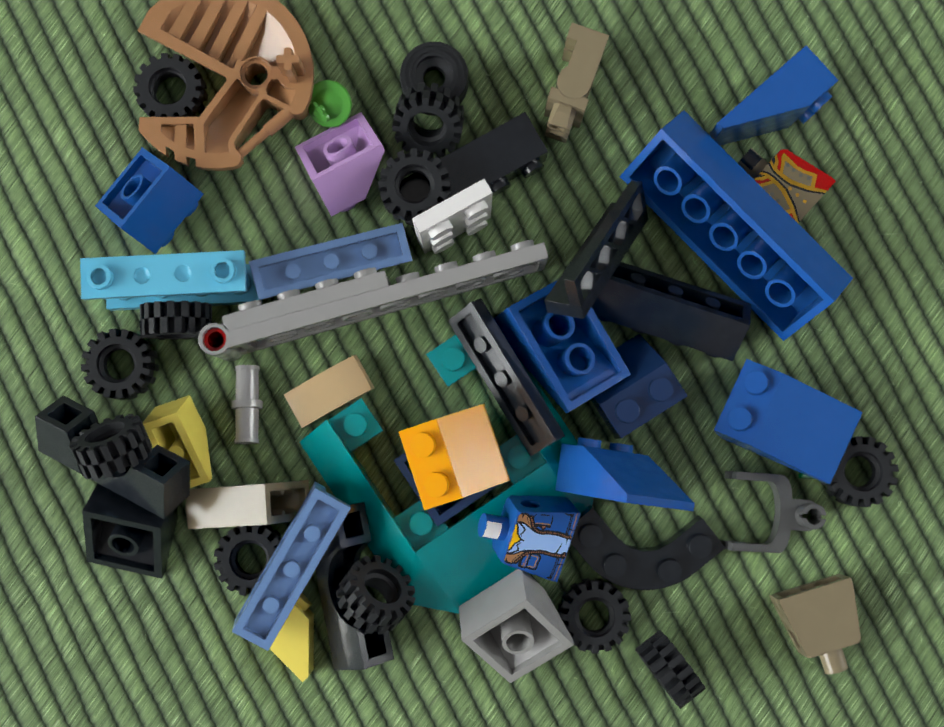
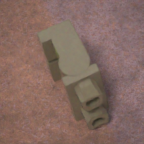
[544,22,609,143]

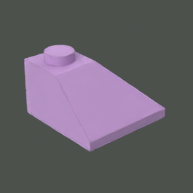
[295,112,385,217]

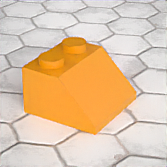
[399,404,510,510]

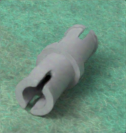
[231,365,263,444]

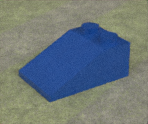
[709,45,838,146]
[494,279,631,413]
[714,359,863,485]
[555,438,695,511]

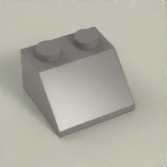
[459,569,574,683]

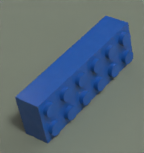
[619,110,853,341]

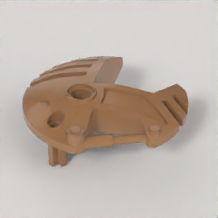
[138,0,314,171]

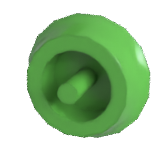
[308,80,352,128]

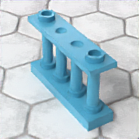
[80,250,262,311]

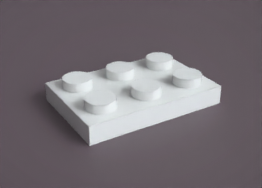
[412,178,493,254]

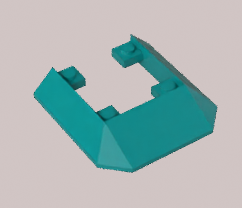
[300,335,594,614]

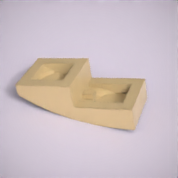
[284,355,375,428]

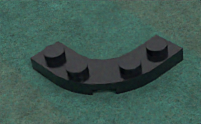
[571,505,726,590]

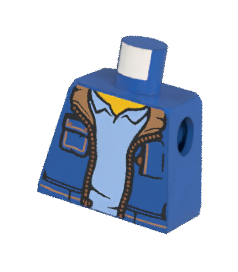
[478,495,581,582]

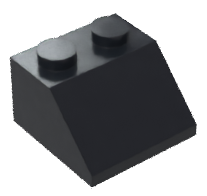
[82,483,178,579]

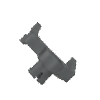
[721,471,826,553]

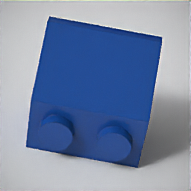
[95,147,204,254]

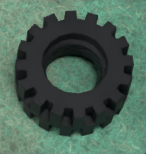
[133,53,208,117]

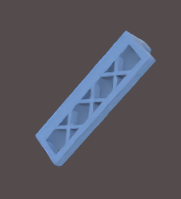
[249,223,413,300]
[232,482,351,651]

